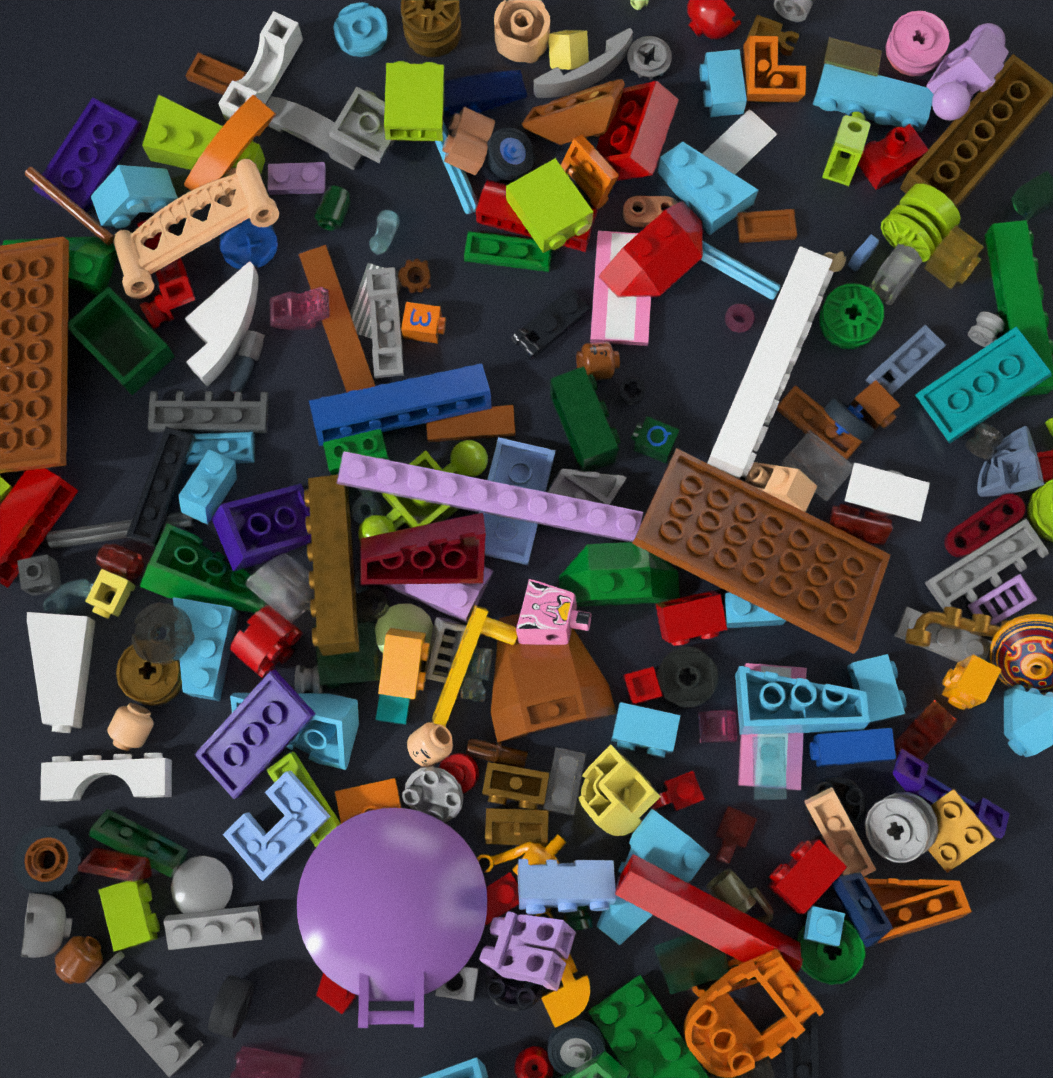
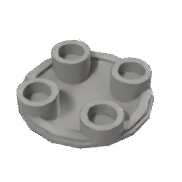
[402,766,464,822]
[171,856,233,913]

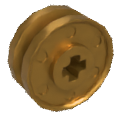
[116,639,182,706]

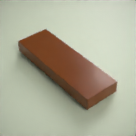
[776,385,863,464]
[427,405,515,442]

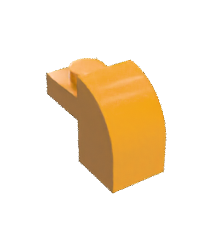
[541,954,590,1028]

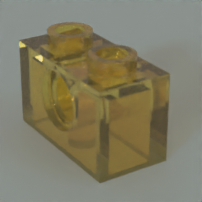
[924,225,984,289]

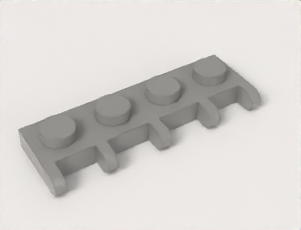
[925,519,1049,610]
[86,951,204,1077]

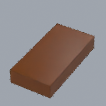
[185,52,247,95]
[736,209,797,243]

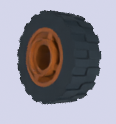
[12,825,87,896]

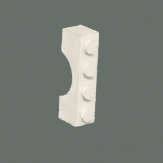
[218,11,303,121]
[40,753,172,802]

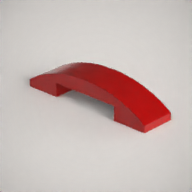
[137,219,195,310]

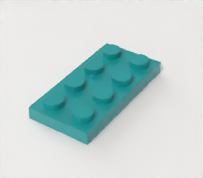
[915,327,1052,444]

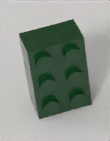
[68,286,175,396]
[550,366,621,472]

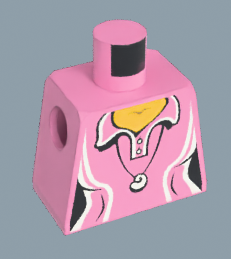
[516,579,591,645]

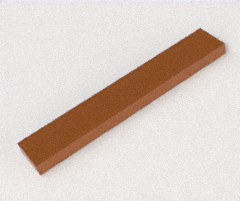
[299,245,375,392]

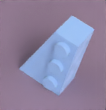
[517,859,616,914]

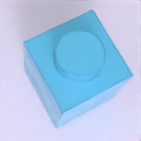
[803,906,845,947]

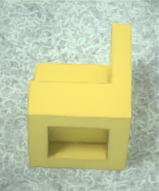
[548,30,589,70]

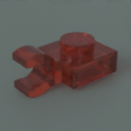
[715,806,757,864]

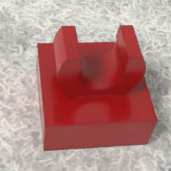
[624,667,662,705]

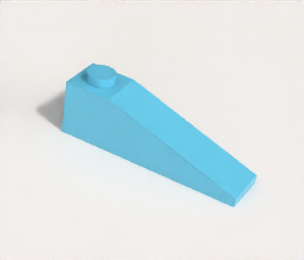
[1004,684,1053,757]

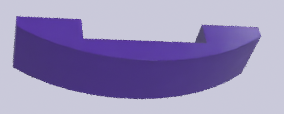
[893,749,1010,838]

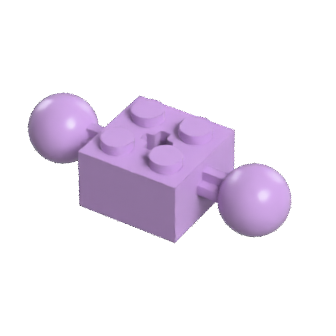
[926,23,1009,121]

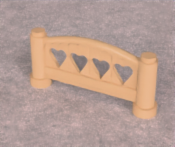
[113,159,279,299]

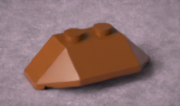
[522,79,625,145]

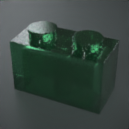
[654,934,730,994]

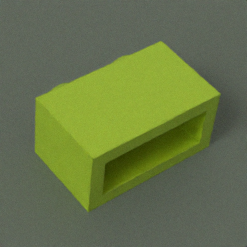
[99,878,160,952]

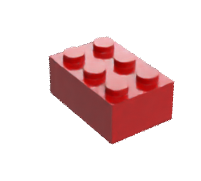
[596,81,679,181]

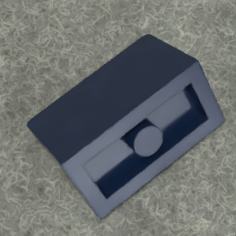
[832,872,893,947]

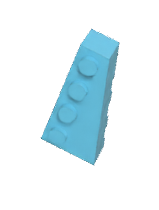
[735,666,870,735]

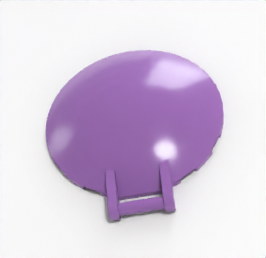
[297,808,487,1028]

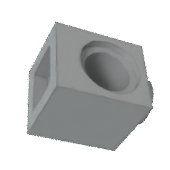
[435,965,479,1001]

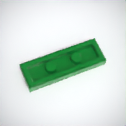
[464,231,552,272]

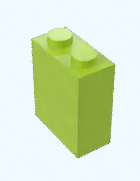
[384,61,444,141]
[506,158,593,253]

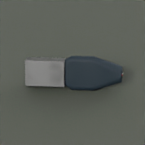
[230,330,265,393]

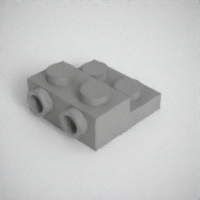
[329,87,395,164]

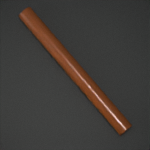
[25,167,114,245]

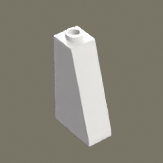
[27,612,96,733]

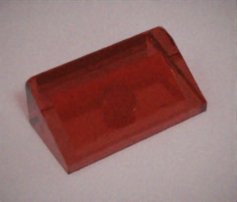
[78,848,152,882]

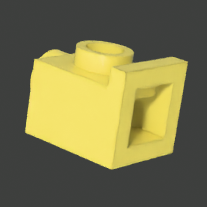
[85,569,136,619]

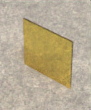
[824,37,882,77]

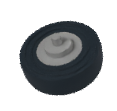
[548,1019,605,1075]

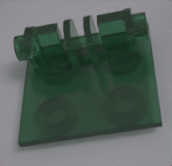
[314,622,380,689]

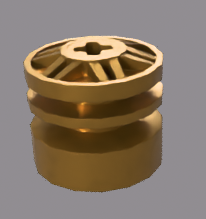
[401,0,461,57]

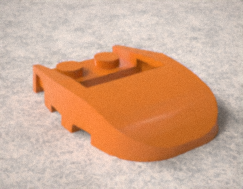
[685,948,824,1078]

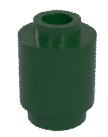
[314,185,351,231]

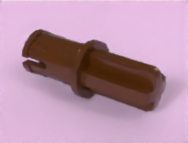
[466,738,528,768]

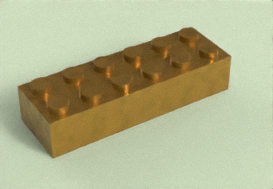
[900,54,1053,208]

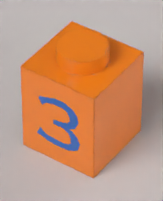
[401,302,446,344]

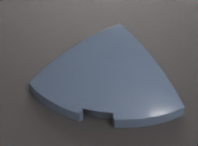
[977,426,1044,497]

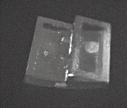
[246,553,315,623]

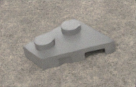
[547,468,626,505]

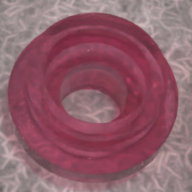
[725,304,754,332]

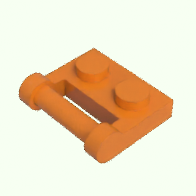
[561,134,619,209]

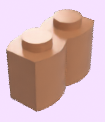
[442,107,495,175]

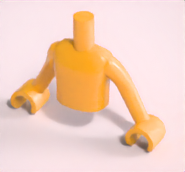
[477,834,566,919]

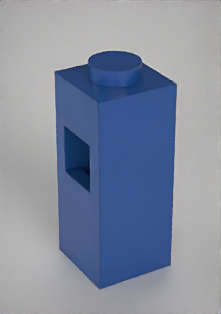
[809,728,896,767]

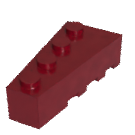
[361,513,486,585]

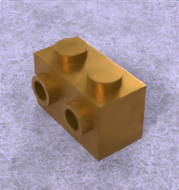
[482,762,549,810]

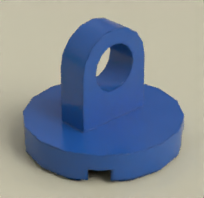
[219,218,278,269]

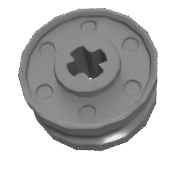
[865,792,938,863]

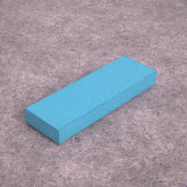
[186,432,255,465]

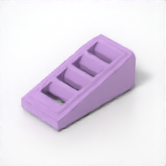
[967,574,1037,625]

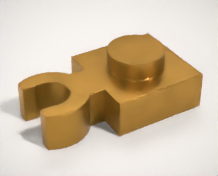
[746,15,799,56]

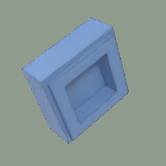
[847,234,879,271]

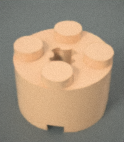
[494,0,550,63]

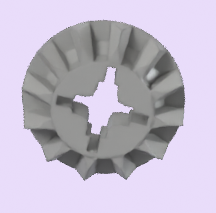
[627,36,672,80]

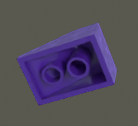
[211,484,312,572]

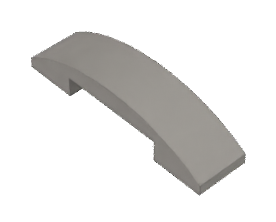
[534,28,633,98]
[266,96,363,170]
[366,267,404,378]

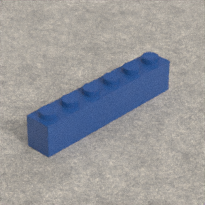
[309,364,492,446]

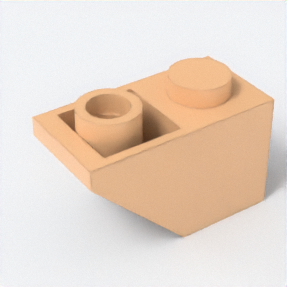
[745,462,817,512]

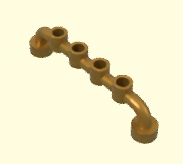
[905,607,1008,647]

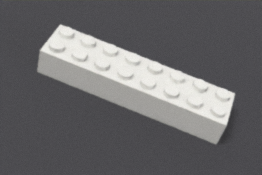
[707,247,834,479]

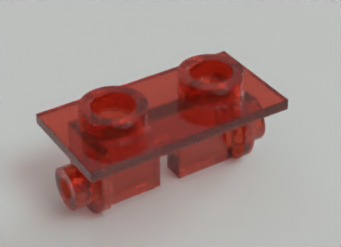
[829,503,893,545]

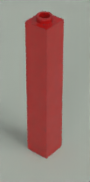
[615,854,803,974]

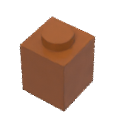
[850,380,900,431]

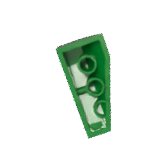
[2,236,118,296]
[140,523,270,613]

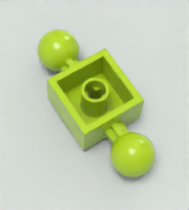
[358,440,488,543]

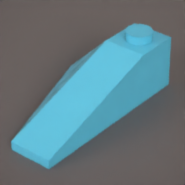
[230,693,359,770]
[596,809,710,945]

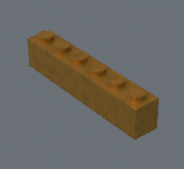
[304,475,360,656]

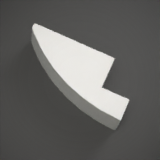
[185,261,258,386]

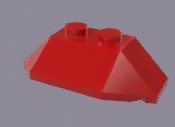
[599,201,703,298]

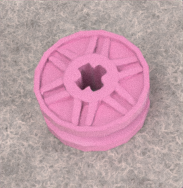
[885,11,950,77]

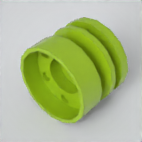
[881,184,961,262]

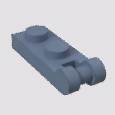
[866,325,946,396]

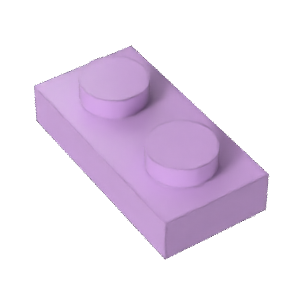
[268,162,326,195]

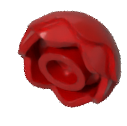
[515,1046,554,1078]

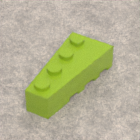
[142,94,265,177]

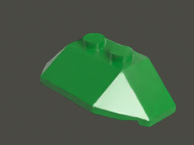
[559,542,680,607]

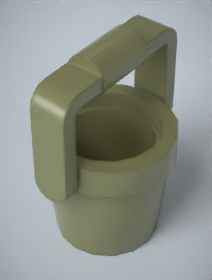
[706,869,774,924]

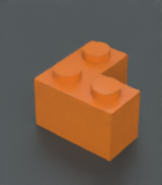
[743,36,806,102]

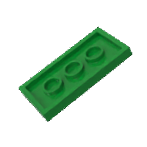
[588,975,709,1078]

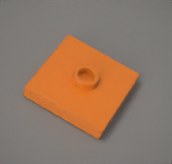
[335,778,402,824]

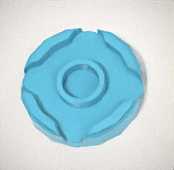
[333,2,389,57]

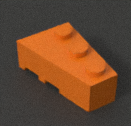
[864,877,972,944]

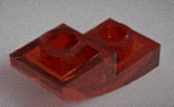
[894,699,958,760]

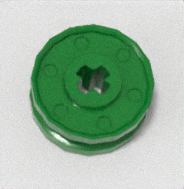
[819,283,884,349]
[796,920,866,985]

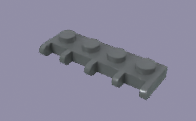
[148,391,269,433]

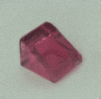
[699,710,737,743]

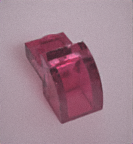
[270,287,330,330]

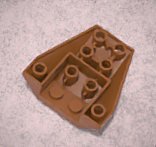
[491,613,616,743]

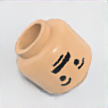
[407,722,453,767]

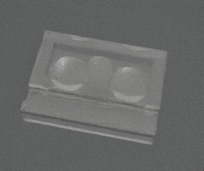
[781,430,854,501]

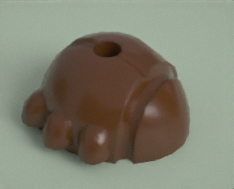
[398,258,431,293]

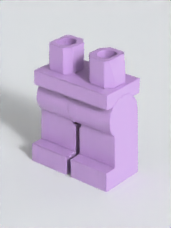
[479,911,576,991]

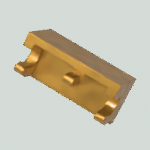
[485,808,549,846]

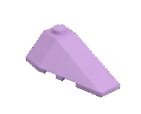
[382,567,493,624]

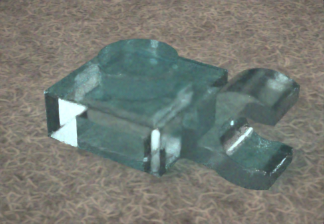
[461,648,493,702]

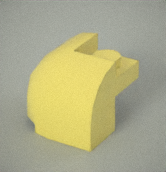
[578,745,661,836]

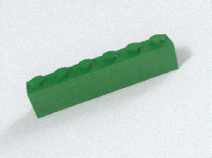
[985,220,1053,397]

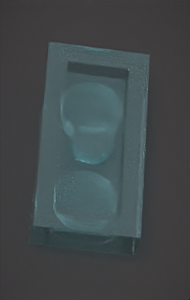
[752,737,787,800]

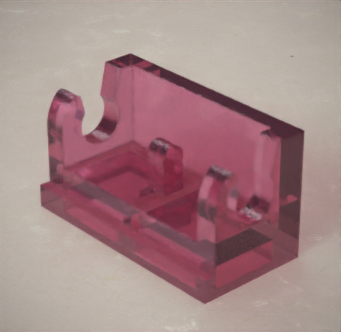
[230,1046,304,1078]

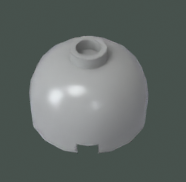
[21,893,72,958]

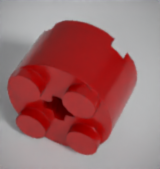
[230,605,303,678]

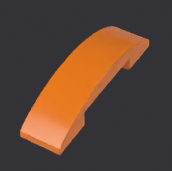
[184,95,276,191]

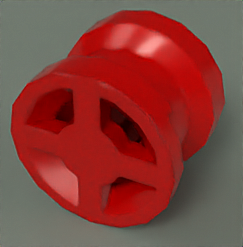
[140,294,174,330]

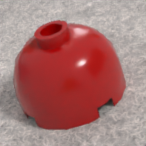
[687,0,741,40]

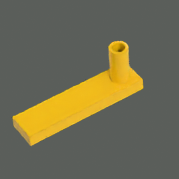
[432,604,517,727]

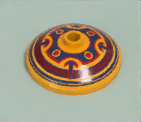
[990,614,1053,695]

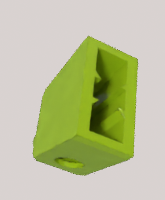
[822,112,871,186]

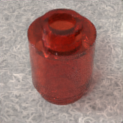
[96,543,144,581]

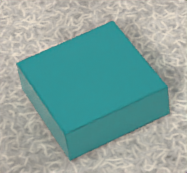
[375,694,411,725]

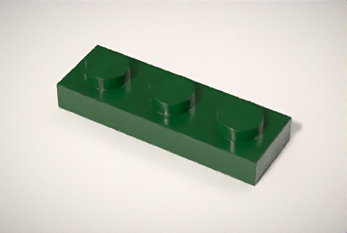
[89,809,188,878]

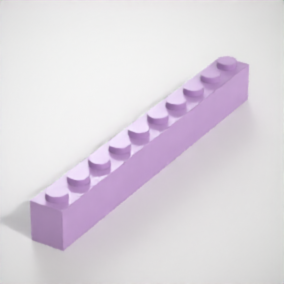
[337,451,643,542]

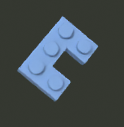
[223,770,331,881]

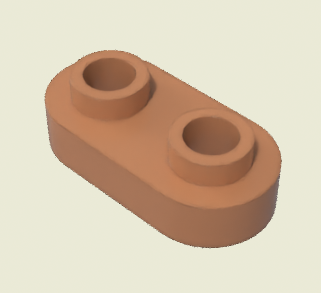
[623,196,678,227]

